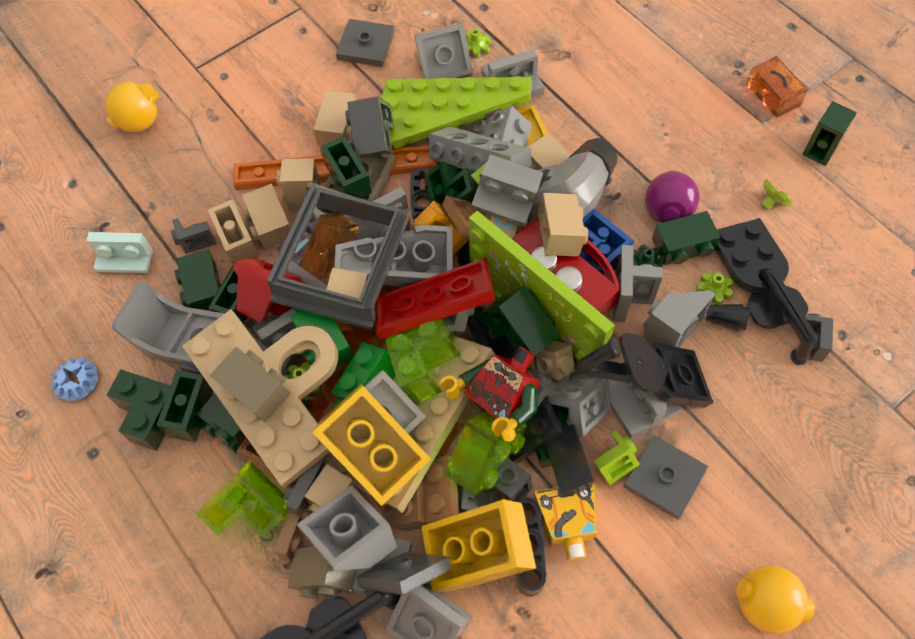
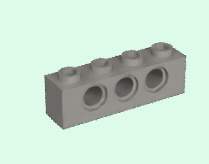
[429,126,531,171]

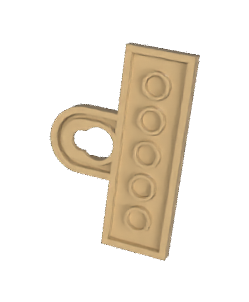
[182,309,338,488]

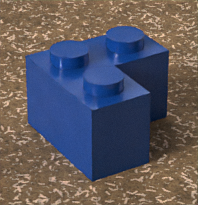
[579,209,634,275]

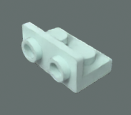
[86,232,153,273]

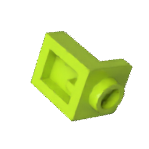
[593,430,640,485]

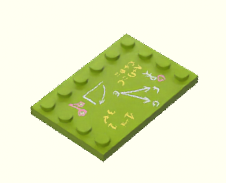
[469,211,615,373]

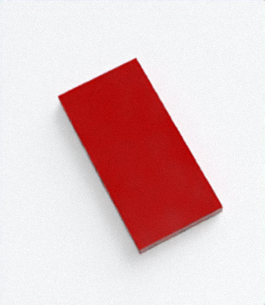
[376,258,495,340]

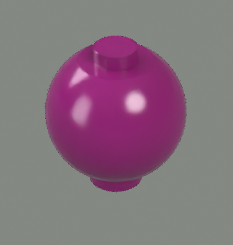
[645,171,700,223]

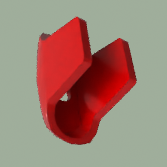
[232,258,306,322]

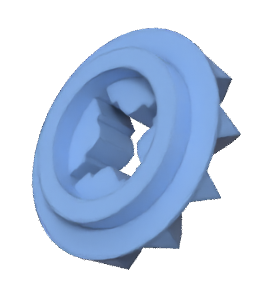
[50,357,98,401]

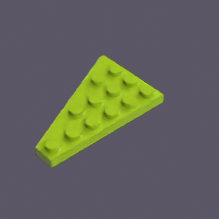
[382,76,532,149]

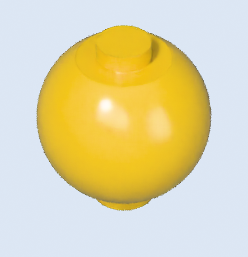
[105,81,161,133]
[736,565,815,634]

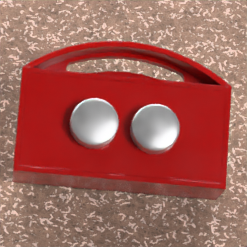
[512,219,620,316]

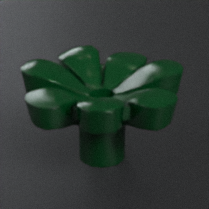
[633,245,663,267]

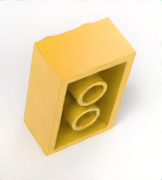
[312,384,431,506]
[421,500,536,592]

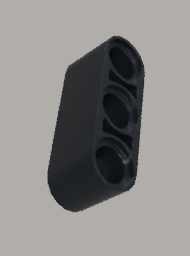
[516,497,547,597]

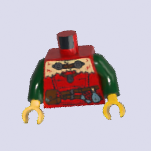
[439,346,540,442]

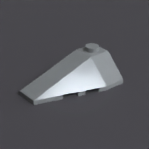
[334,225,453,288]

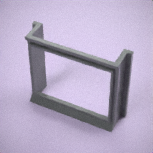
[267,184,415,330]

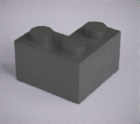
[345,96,395,158]

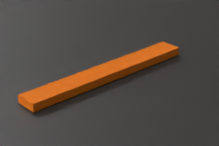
[233,145,438,190]

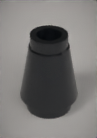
[706,304,750,332]

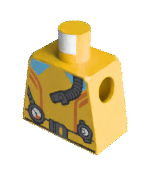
[534,482,597,561]

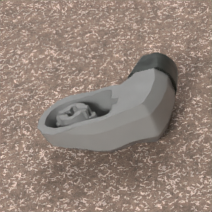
[526,138,618,223]

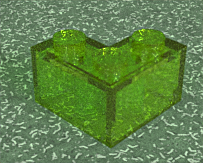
[385,318,461,404]
[445,412,527,495]
[196,460,288,538]

